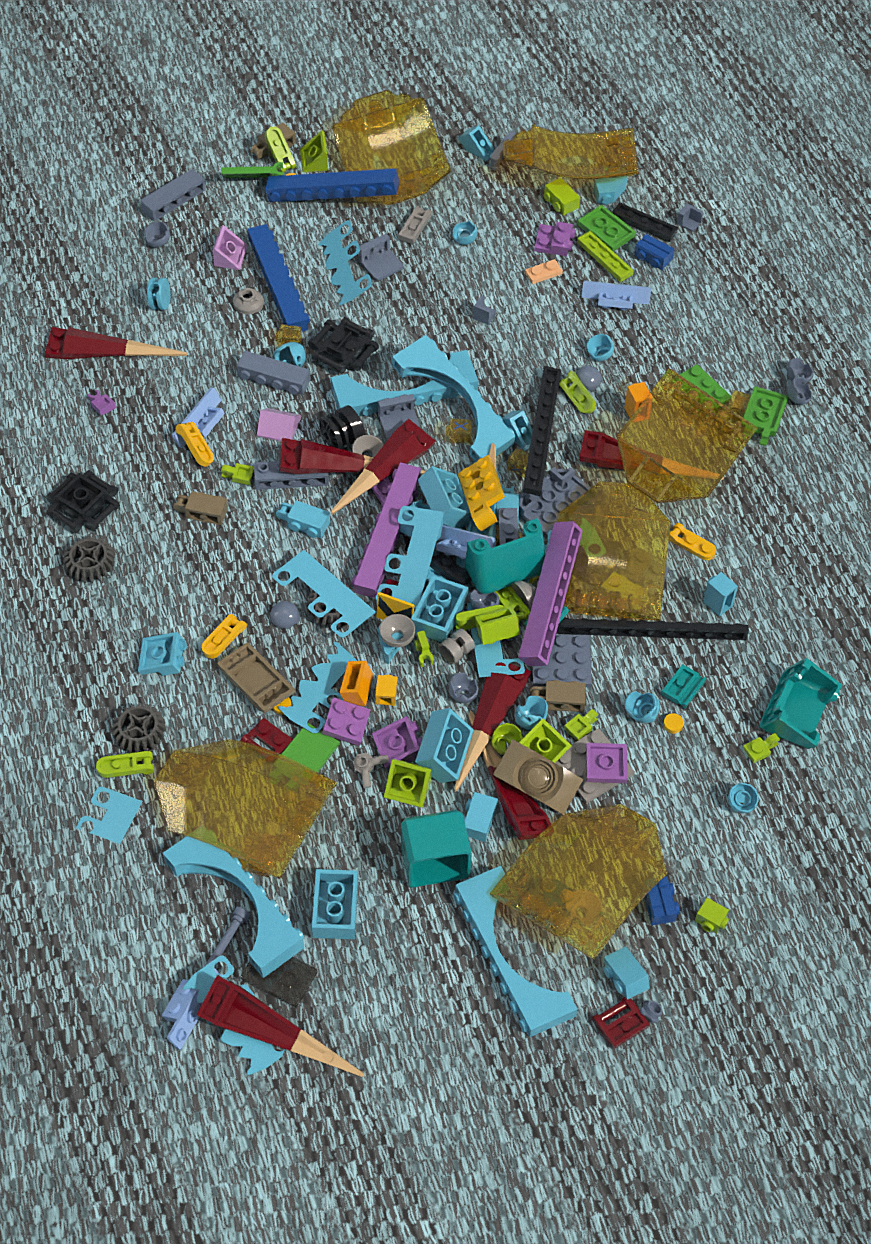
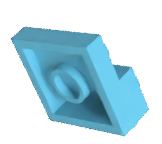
[138,632,187,676]

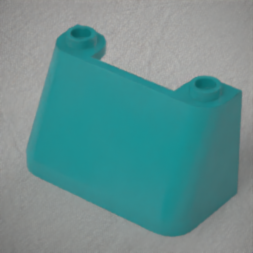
[465,518,546,594]
[759,658,842,749]

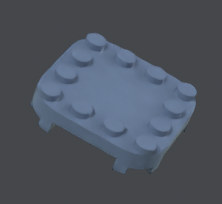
[519,467,608,539]

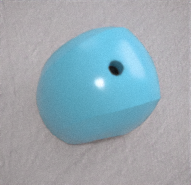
[274,342,306,367]
[625,691,660,723]
[515,696,548,731]

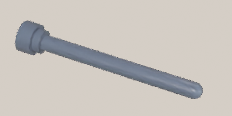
[205,906,251,966]

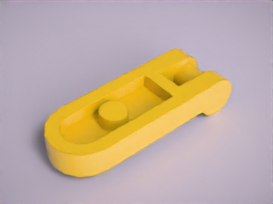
[176,422,214,467]
[666,523,716,560]
[201,614,247,659]

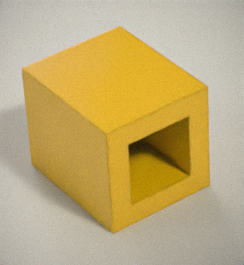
[375,674,397,706]

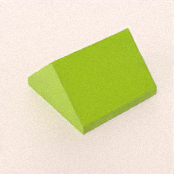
[300,130,328,172]
[519,718,572,763]
[384,759,432,808]

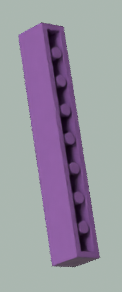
[352,462,421,599]
[518,521,583,666]

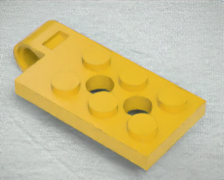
[458,455,505,531]

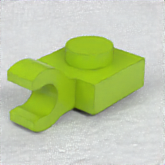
[221,463,254,485]
[414,630,434,667]
[564,709,598,741]
[743,733,780,763]

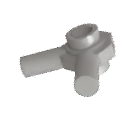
[354,753,389,788]

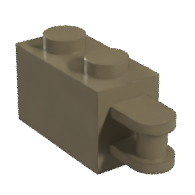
[250,122,296,159]
[173,491,228,526]
[530,680,586,712]

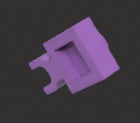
[87,390,116,416]

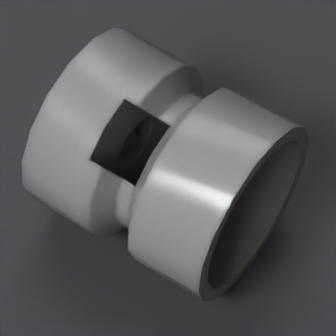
[438,628,475,664]

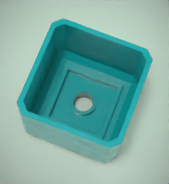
[401,810,472,888]

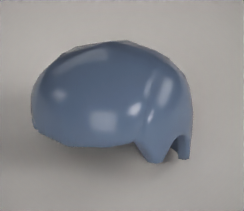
[144,221,170,248]
[787,358,814,384]
[576,365,602,391]
[787,377,812,405]
[470,589,500,610]
[270,601,301,629]
[449,673,479,703]

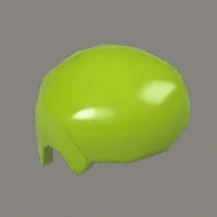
[491,723,523,755]

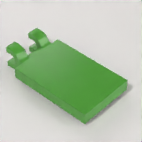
[221,162,283,178]
[741,386,788,446]
[269,723,340,796]

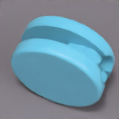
[147,278,171,310]

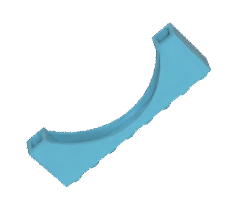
[392,335,516,462]
[331,350,479,416]
[163,825,304,978]
[453,866,578,1037]

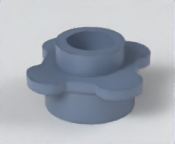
[640,1000,662,1024]

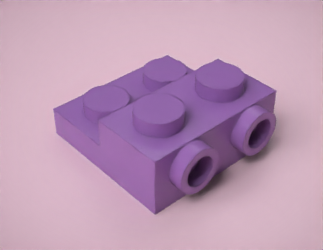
[534,222,576,256]
[372,716,423,770]

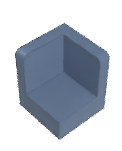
[676,203,703,232]
[473,295,497,325]

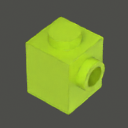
[695,897,730,934]

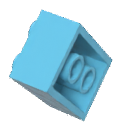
[418,466,472,529]
[411,575,468,642]
[415,708,474,783]
[312,869,358,939]

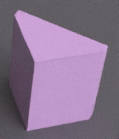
[213,225,248,270]
[257,408,301,441]

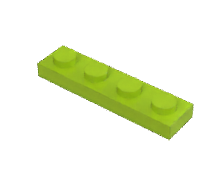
[577,231,634,282]

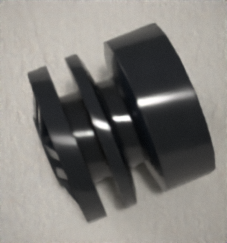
[319,405,365,449]

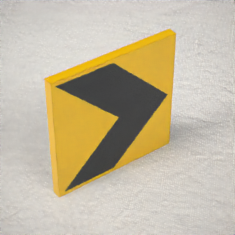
[376,592,415,620]

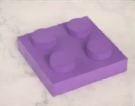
[322,697,371,746]
[586,743,628,783]

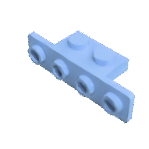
[582,281,651,310]
[172,388,225,448]
[436,525,495,559]
[162,968,221,1049]

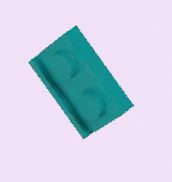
[661,664,707,709]

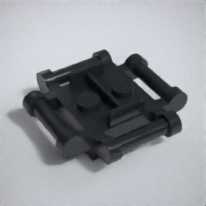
[308,317,379,374]
[45,470,120,533]

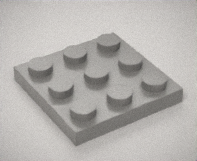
[556,728,635,804]

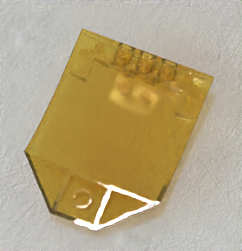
[332,90,451,205]
[503,124,639,180]
[616,368,758,503]
[558,481,671,621]
[154,739,337,879]
[490,804,667,960]

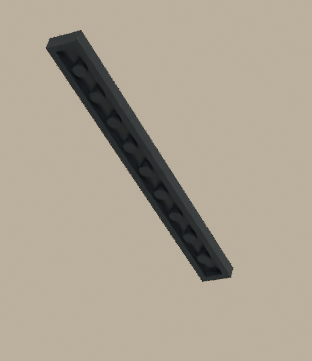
[522,366,561,496]
[556,617,749,640]

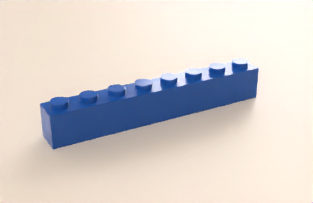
[265,168,399,202]
[247,224,310,335]

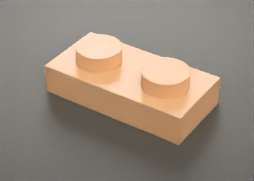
[525,259,563,284]

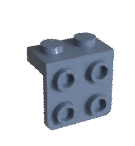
[358,234,404,281]
[378,394,420,440]

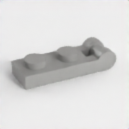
[398,206,433,244]

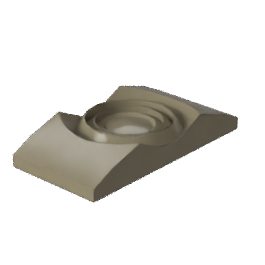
[217,642,296,714]
[493,740,583,815]

